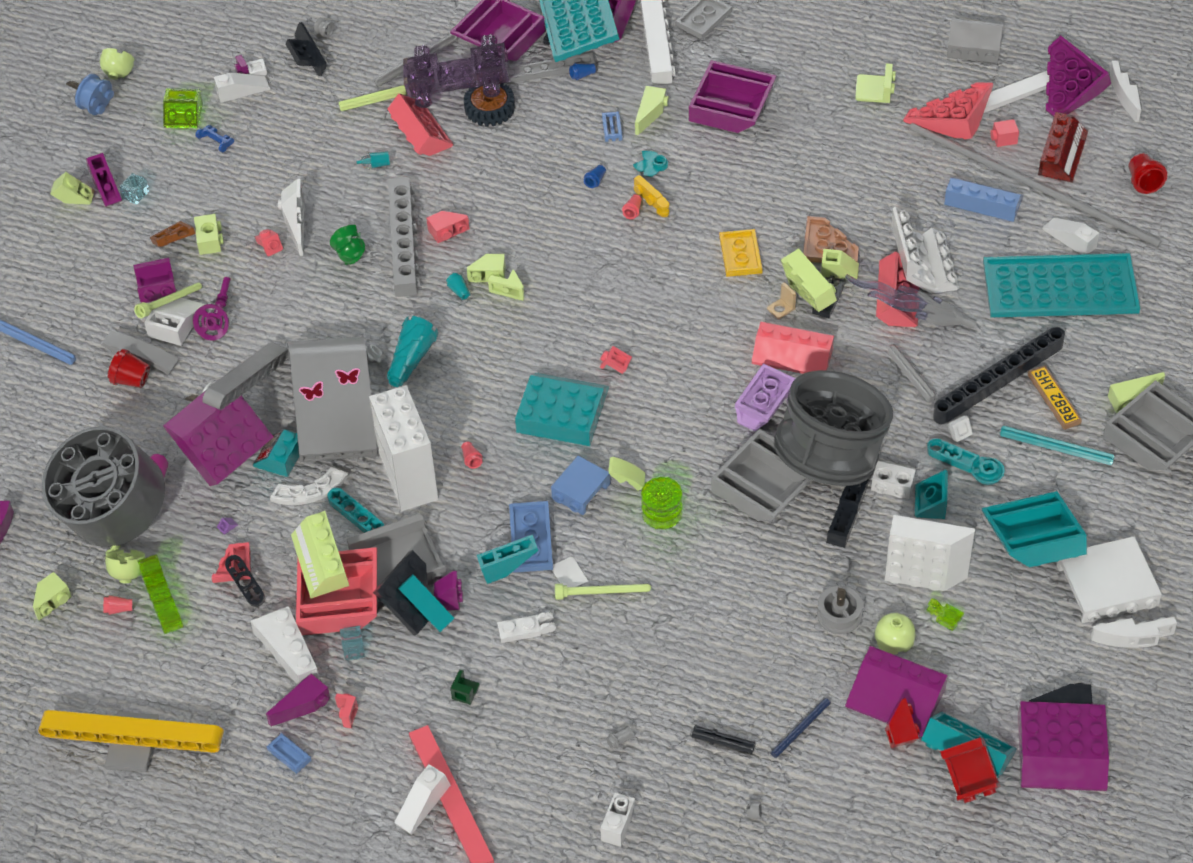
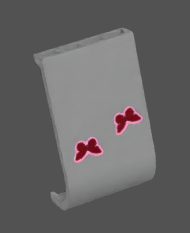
[287,336,377,463]

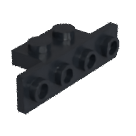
[285,22,327,76]

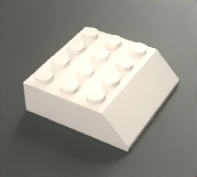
[885,515,975,591]

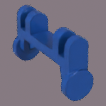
[195,125,234,153]

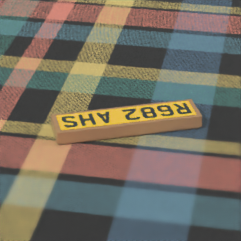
[1028,365,1082,430]

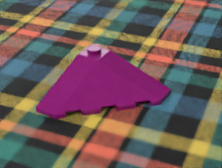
[1046,35,1111,120]

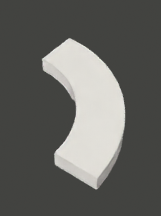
[270,467,349,505]

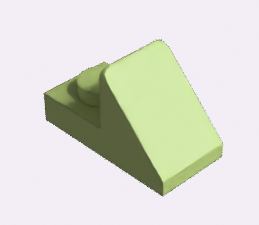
[488,270,524,301]

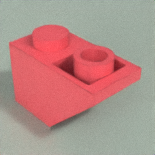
[426,211,469,243]

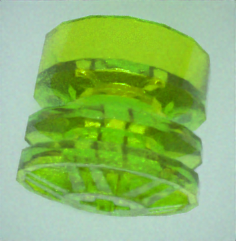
[641,477,683,530]

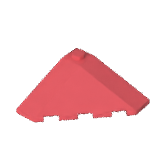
[903,82,993,139]

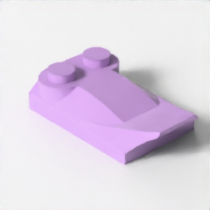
[735,364,796,431]

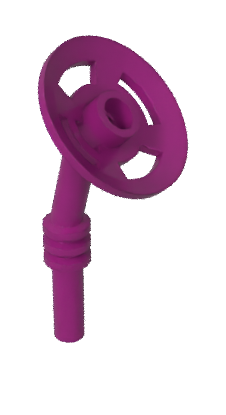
[193,277,231,340]

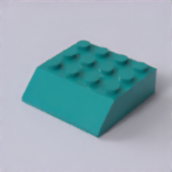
[515,373,609,446]
[982,491,1087,567]

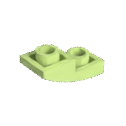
[608,457,645,491]

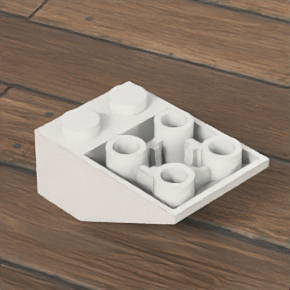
[144,298,205,346]

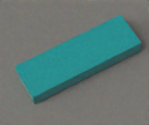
[398,574,455,632]

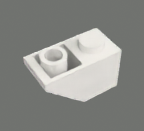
[600,793,635,847]

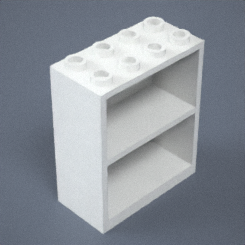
[369,385,438,511]

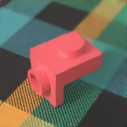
[255,229,283,256]

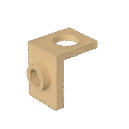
[767,282,796,320]

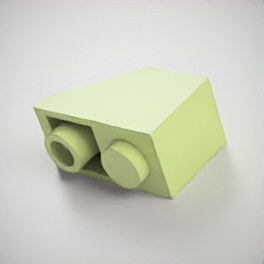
[50,172,95,205]
[821,249,859,280]
[467,254,506,282]
[33,572,71,620]

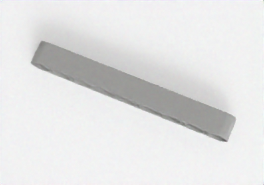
[202,342,288,410]

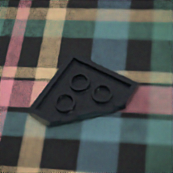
[373,550,429,635]

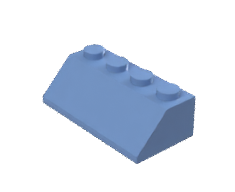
[944,178,1023,222]

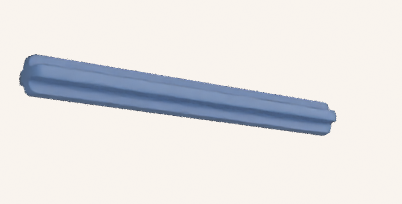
[0,319,76,365]

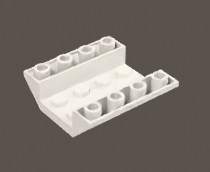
[892,206,959,294]

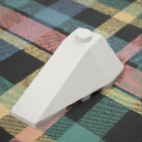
[278,179,305,256]

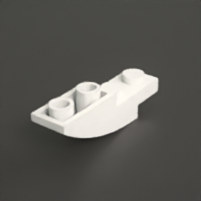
[1091,617,1177,648]

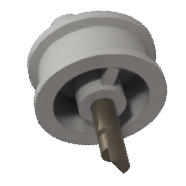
[817,586,863,634]

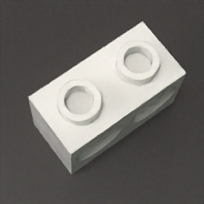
[871,461,916,499]

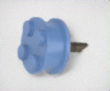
[66,74,114,115]

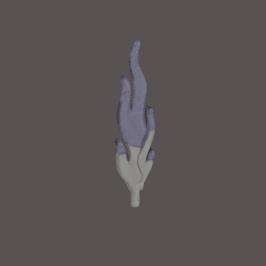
[845,274,976,328]

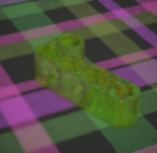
[137,554,184,634]

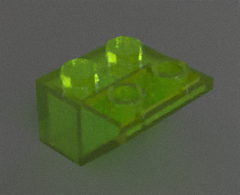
[163,88,203,128]

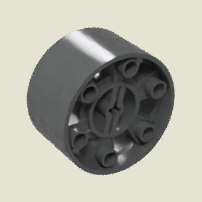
[42,426,165,547]

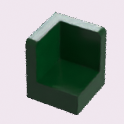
[450,669,480,705]

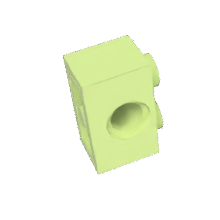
[194,214,224,255]

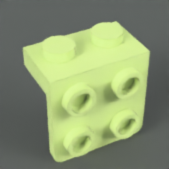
[855,63,896,103]

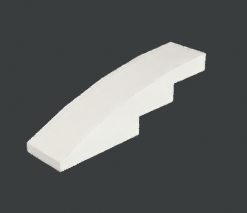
[1109,61,1141,122]

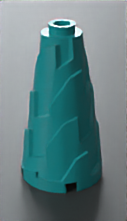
[387,316,439,387]

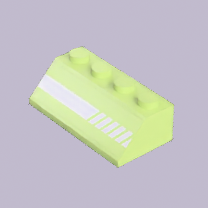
[291,511,349,598]

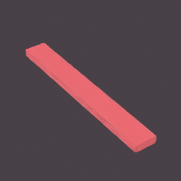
[409,725,494,863]

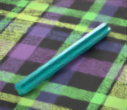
[1000,425,1115,465]

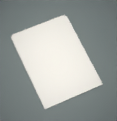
[552,557,588,587]

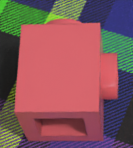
[990,119,1019,147]

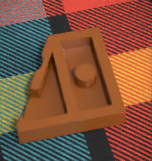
[150,221,196,247]

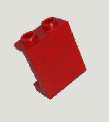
[940,738,1001,803]

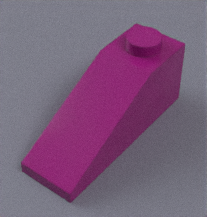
[86,153,122,207]
[266,674,330,727]

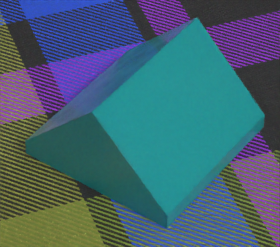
[915,470,948,519]

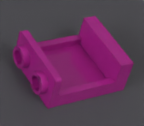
[133,258,176,303]

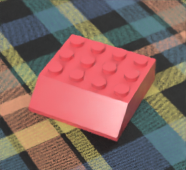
[296,547,377,636]

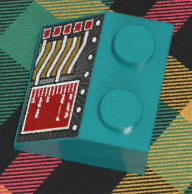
[253,430,299,477]

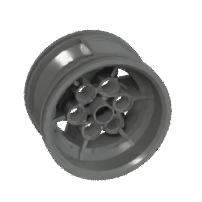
[774,370,893,486]

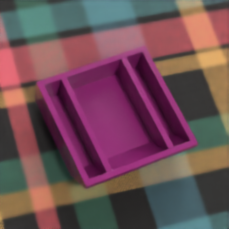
[450,0,545,61]
[689,60,777,133]
[163,380,273,486]
[1018,701,1109,791]

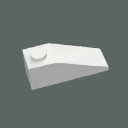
[213,73,270,103]
[1042,218,1099,254]
[394,764,451,835]

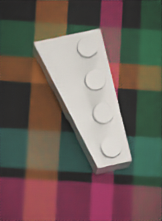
[250,606,319,685]

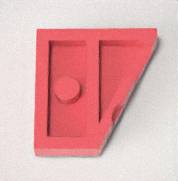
[212,542,251,583]

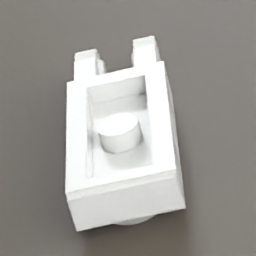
[497,612,556,643]

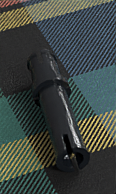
[692,725,756,755]

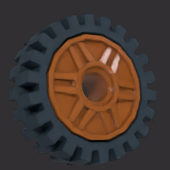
[464,80,515,127]

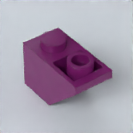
[434,571,463,611]

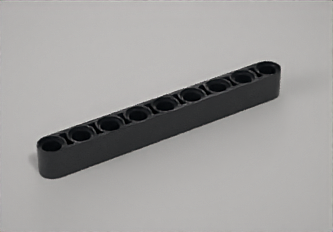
[933,327,1065,424]

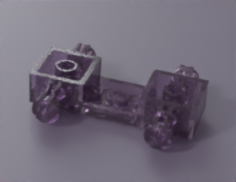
[403,34,509,108]

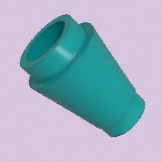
[446,273,470,300]

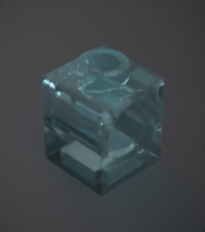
[119,173,149,205]
[340,626,365,660]

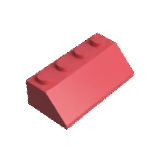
[387,93,454,156]
[876,251,919,327]
[752,322,834,374]

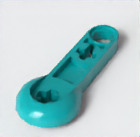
[927,438,1005,485]

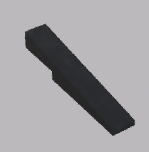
[826,476,872,548]

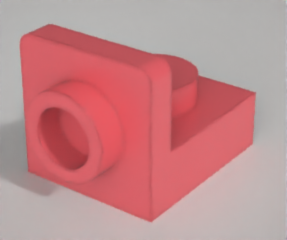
[600,346,632,374]
[335,694,358,728]

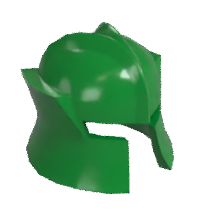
[330,225,365,265]

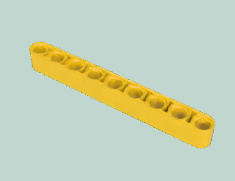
[38,710,224,753]

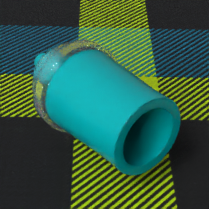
[356,151,390,170]

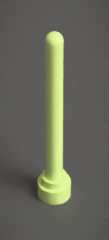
[134,283,202,319]
[555,583,651,600]

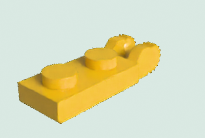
[634,175,669,218]

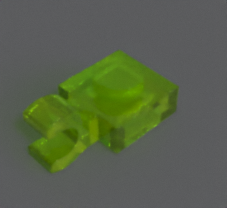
[926,598,964,631]

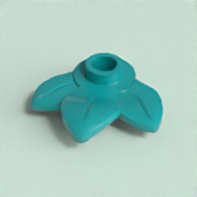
[633,151,668,177]

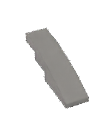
[102,330,179,375]

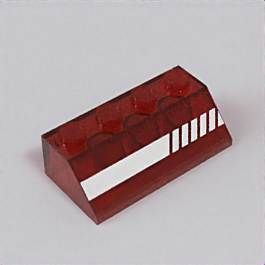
[1038,112,1088,183]

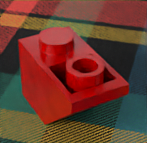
[885,698,920,749]

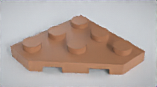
[803,216,859,263]

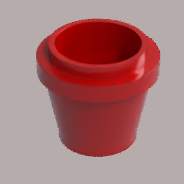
[1128,153,1167,194]
[108,349,150,388]

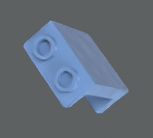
[551,456,610,515]

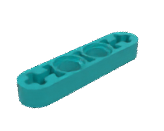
[327,488,384,533]

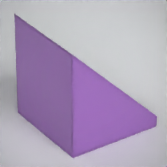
[217,517,238,535]

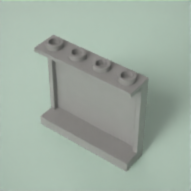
[347,513,447,603]

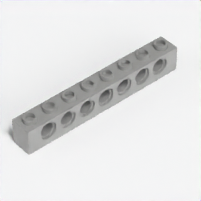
[388,177,420,297]

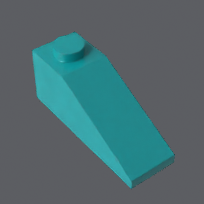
[477,534,538,584]

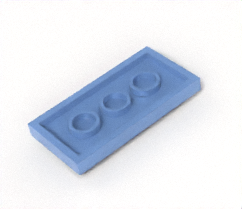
[509,501,553,573]

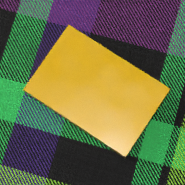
[719,229,762,277]

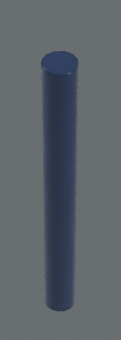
[771,698,831,758]

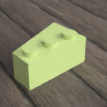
[781,248,837,312]

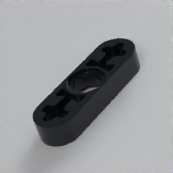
[225,555,265,607]

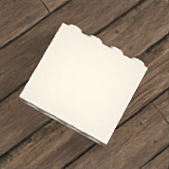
[1056,536,1162,623]

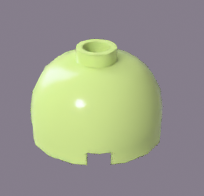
[100,48,135,80]
[105,549,145,583]
[874,613,916,655]

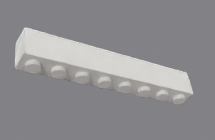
[640,0,675,85]

